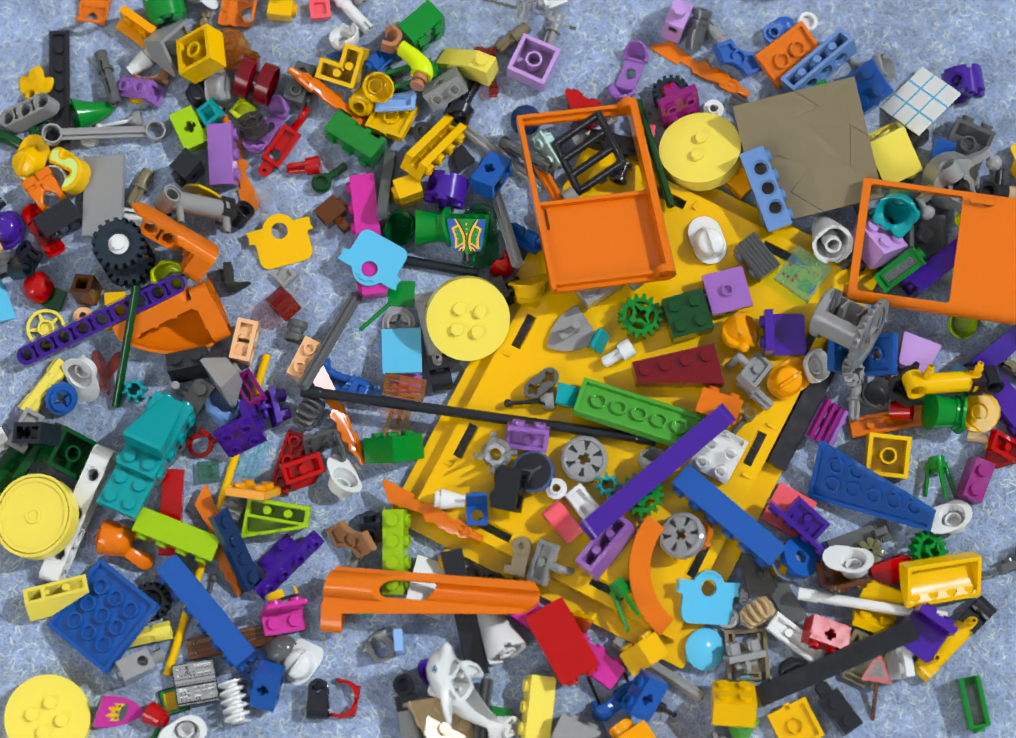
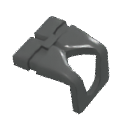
[302,429,346,462]

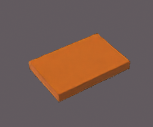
[753,21,819,89]

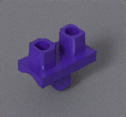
[255,386,292,428]

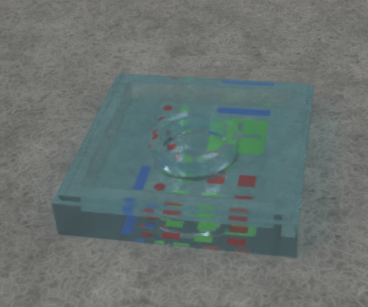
[774,245,832,303]

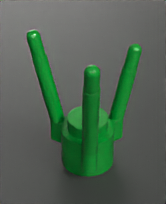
[923,455,957,499]
[608,577,640,632]

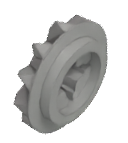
[382,307,415,329]
[842,355,866,388]

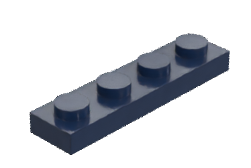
[208,507,262,592]

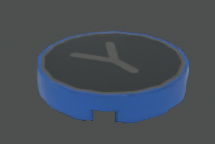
[513,451,555,494]

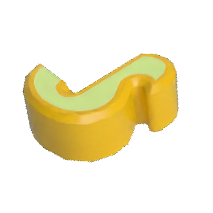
[49,147,91,196]

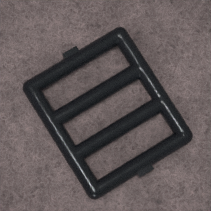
[552,110,627,196]

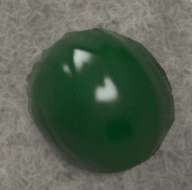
[383,209,415,246]

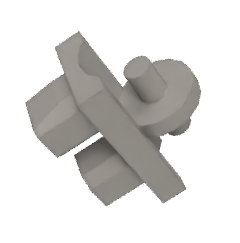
[723,637,766,675]

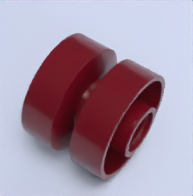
[233,55,281,107]

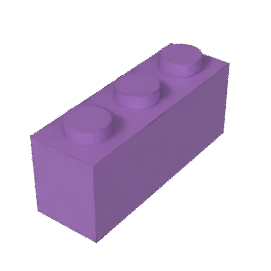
[207,122,241,188]
[575,516,636,581]

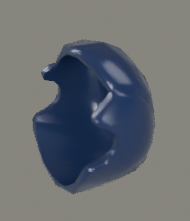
[510,105,541,135]

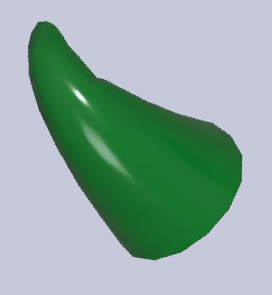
[70,98,117,128]

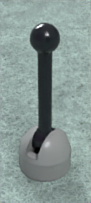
[504,392,555,409]

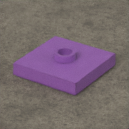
[701,266,753,317]

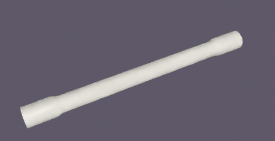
[797,587,948,617]

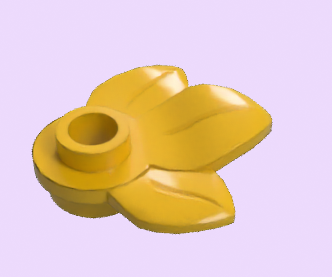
[19,65,54,100]

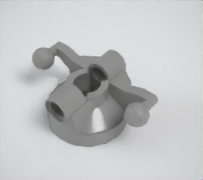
[915,146,1002,220]

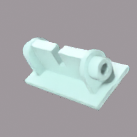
[532,130,563,174]

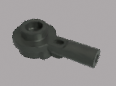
[406,121,432,141]

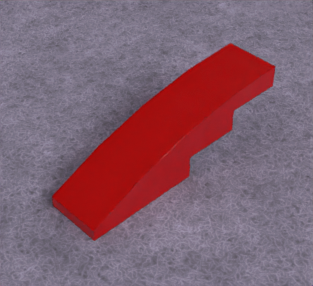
[158,469,185,557]

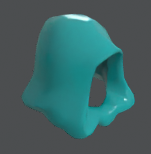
[872,189,920,239]

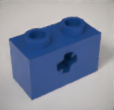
[469,151,512,200]
[247,659,286,712]
[620,669,669,722]

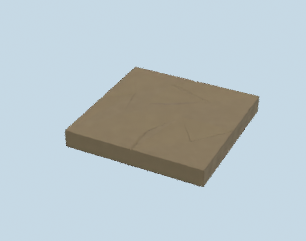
[733,76,883,227]

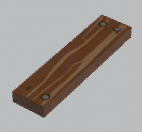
[186,625,273,661]

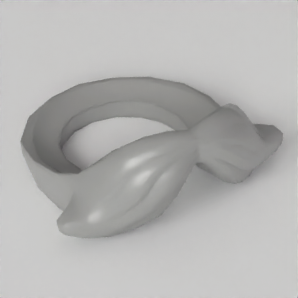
[362,629,395,663]

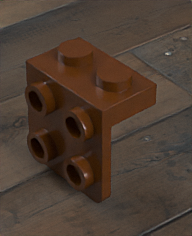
[815,561,873,593]

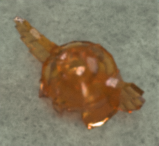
[195,23,261,70]

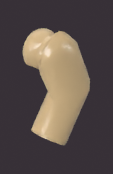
[967,431,989,452]

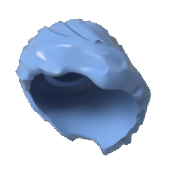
[204,393,242,427]

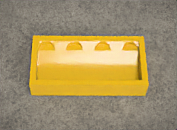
[899,551,982,608]

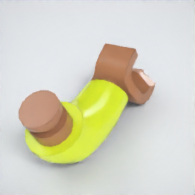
[380,25,433,91]

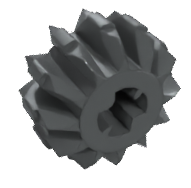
[293,397,325,431]

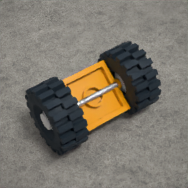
[91,217,156,289]

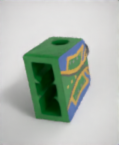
[447,213,490,262]

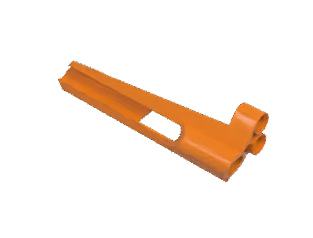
[320,566,540,634]

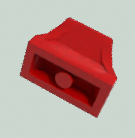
[984,429,1016,469]
[279,451,326,490]

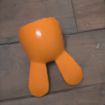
[94,519,154,570]

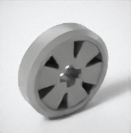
[561,436,608,483]
[658,512,706,560]

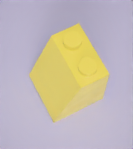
[868,120,923,182]

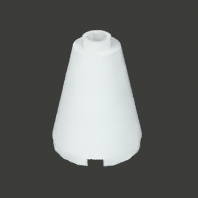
[812,215,853,264]
[476,614,526,665]

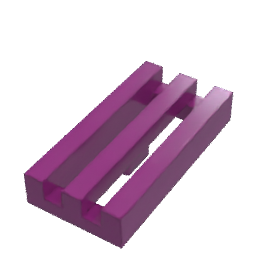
[239,368,268,406]
[807,399,844,443]

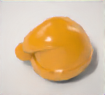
[721,312,758,353]

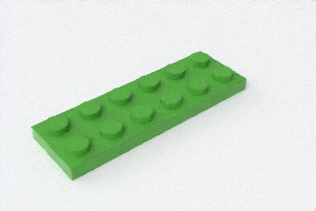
[572,377,705,446]

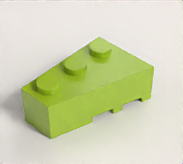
[241,498,313,538]

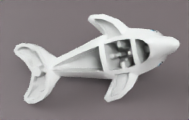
[426,642,520,738]

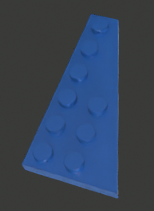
[808,440,936,532]

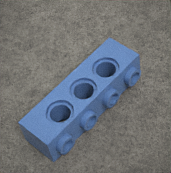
[780,27,857,93]
[739,145,795,233]

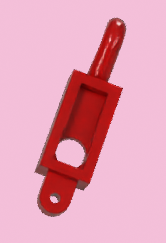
[258,107,310,177]

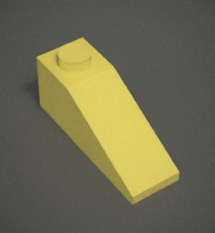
[436,48,499,87]
[23,574,89,622]

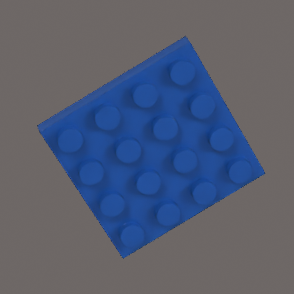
[47,558,161,675]

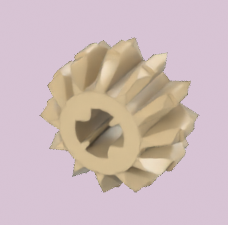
[739,596,776,630]

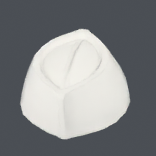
[802,348,830,383]

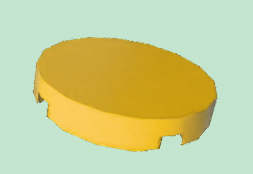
[965,391,1001,432]

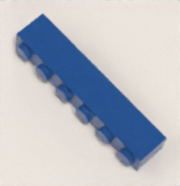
[671,464,787,568]
[156,553,258,669]

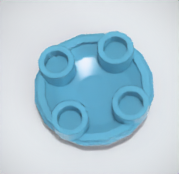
[685,628,725,671]

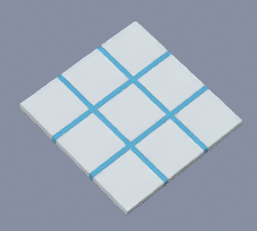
[881,66,961,136]

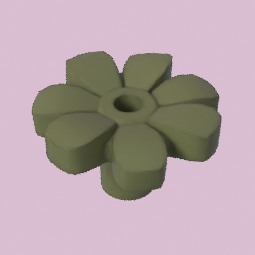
[858,537,884,564]

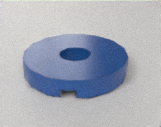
[780,537,818,579]

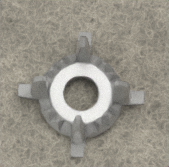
[474,432,518,474]

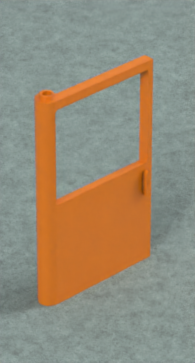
[516,96,676,294]
[842,178,1016,325]

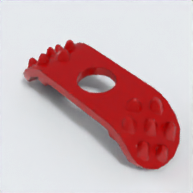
[21,203,66,258]

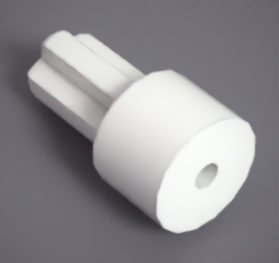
[601,338,637,367]

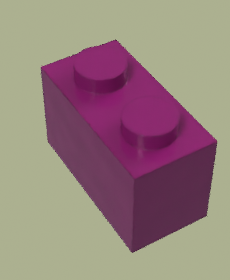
[954,456,996,505]

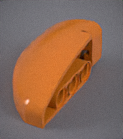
[112,278,233,354]

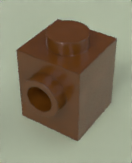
[69,274,103,306]

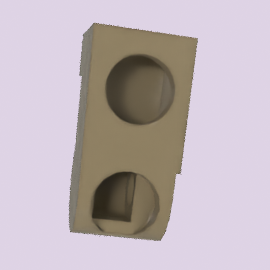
[503,536,532,577]

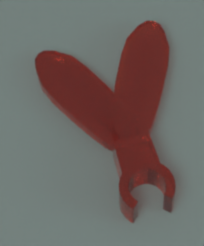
[92,350,121,396]

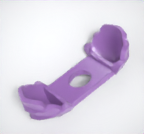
[608,40,649,102]
[242,95,290,155]

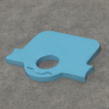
[337,230,407,291]
[675,570,740,625]

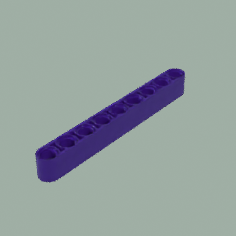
[17,272,187,365]
[578,403,736,541]

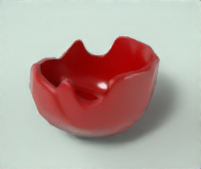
[488,250,515,278]
[22,271,54,304]

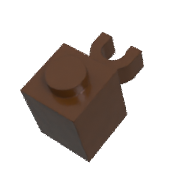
[314,194,351,235]

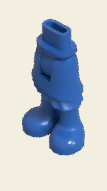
[312,358,386,408]

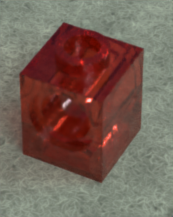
[265,286,301,322]

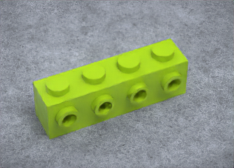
[132,507,220,565]
[382,509,411,595]

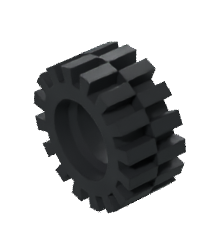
[139,581,172,621]

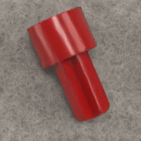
[287,156,322,175]

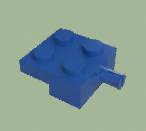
[843,59,895,115]

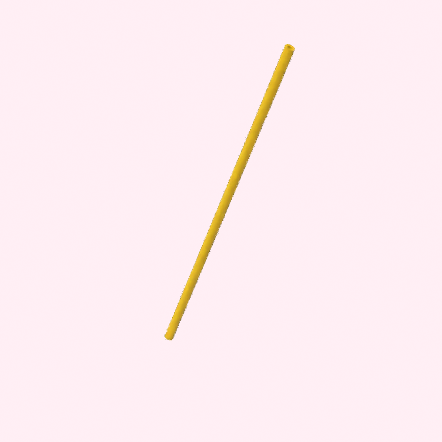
[163,354,271,677]

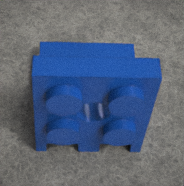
[827,332,898,377]

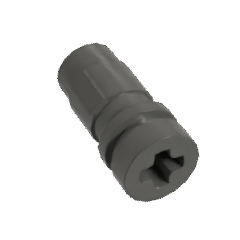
[685,7,713,51]

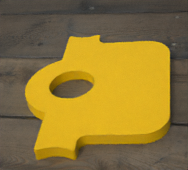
[246,214,313,270]

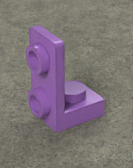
[117,77,166,108]

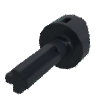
[443,79,481,126]

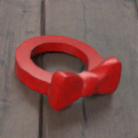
[187,428,218,458]

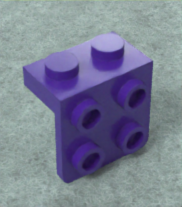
[759,309,806,356]
[213,399,267,457]
[904,603,958,663]

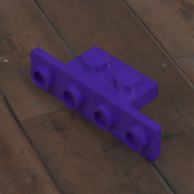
[766,495,830,558]
[253,530,324,601]

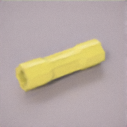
[18,357,65,413]
[129,621,174,648]

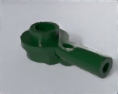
[311,162,348,194]

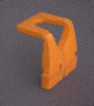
[75,0,112,27]
[218,0,257,29]
[21,166,67,212]

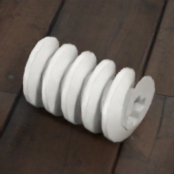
[218,678,252,725]

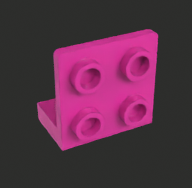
[260,596,308,637]

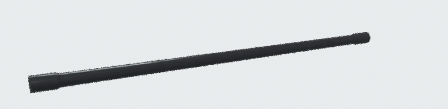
[300,386,656,446]

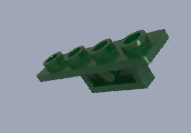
[0,446,42,495]

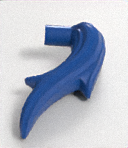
[589,681,633,722]

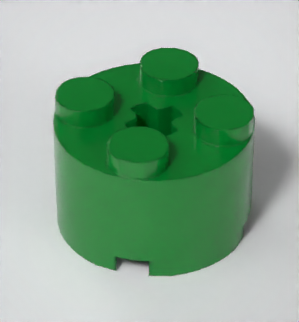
[142,0,188,30]

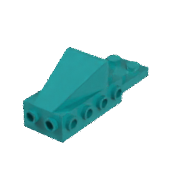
[97,391,196,521]

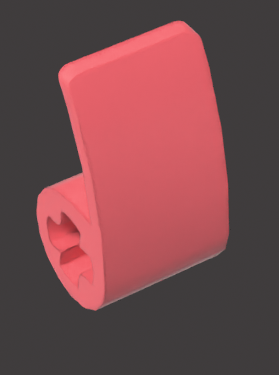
[541,500,583,544]

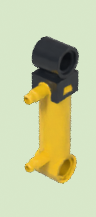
[901,361,1005,399]
[913,595,997,682]

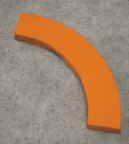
[628,515,674,636]

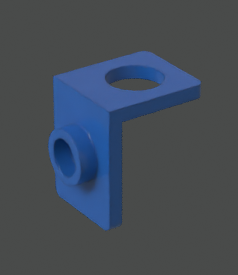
[466,492,488,526]

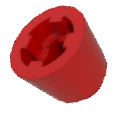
[142,701,170,728]

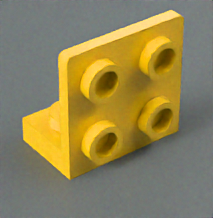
[851,580,903,633]

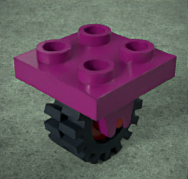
[652,75,701,130]

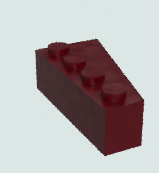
[631,343,724,388]

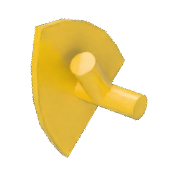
[184,184,222,217]

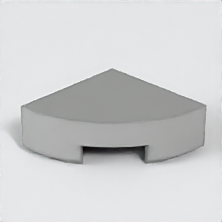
[270,269,299,289]

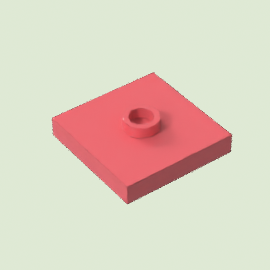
[760,482,817,538]

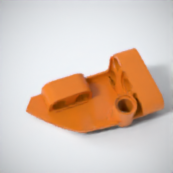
[131,203,219,283]

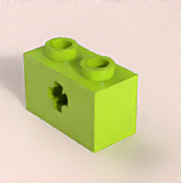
[169,105,208,153]

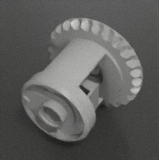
[809,287,889,369]

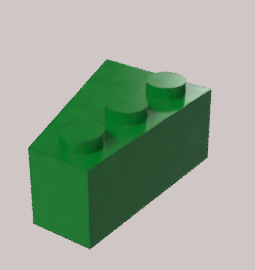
[323,110,388,169]

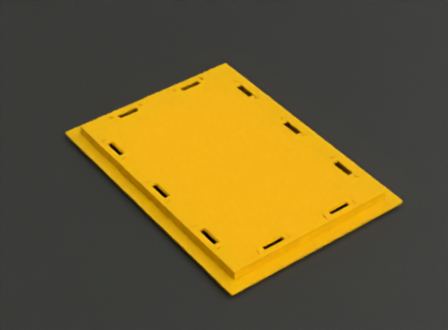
[392,140,878,669]

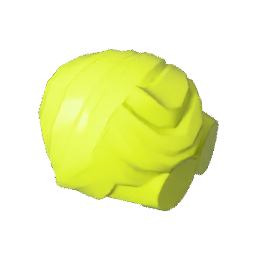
[150,260,189,294]

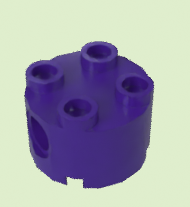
[941,63,986,104]
[423,170,469,210]

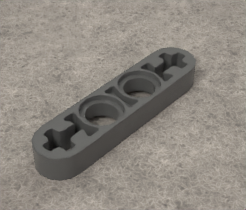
[377,150,397,219]

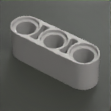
[0,92,60,134]

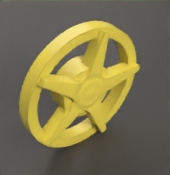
[26,309,65,348]

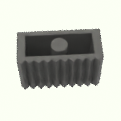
[733,232,780,283]

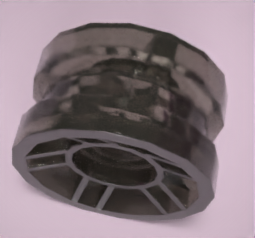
[237,111,268,142]

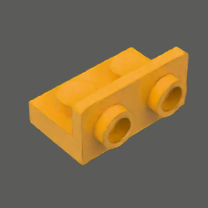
[115,5,157,49]

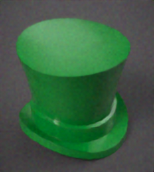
[415,206,452,247]
[922,393,968,434]

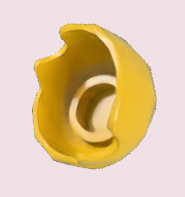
[362,72,395,103]

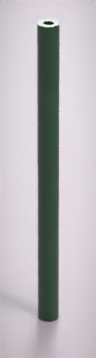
[637,99,675,209]
[112,284,141,408]

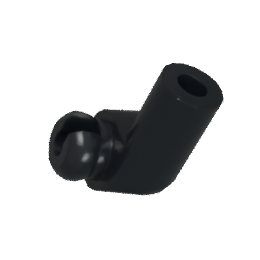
[778,657,809,675]

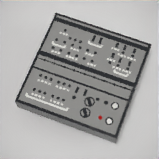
[171,658,220,708]

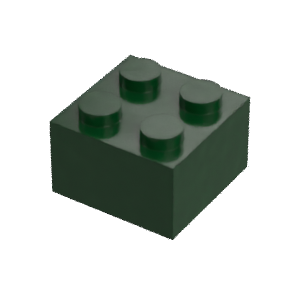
[660,288,714,344]
[36,422,99,480]

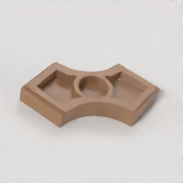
[327,520,377,559]

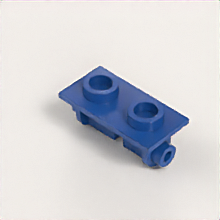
[363,48,397,74]
[511,222,542,254]

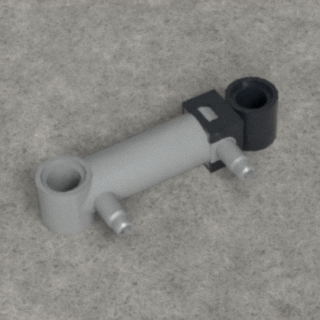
[155,184,255,234]
[414,291,454,393]
[393,674,434,738]

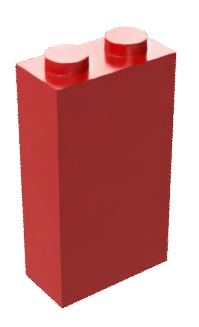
[524,597,600,688]

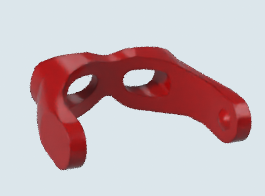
[329,678,361,718]

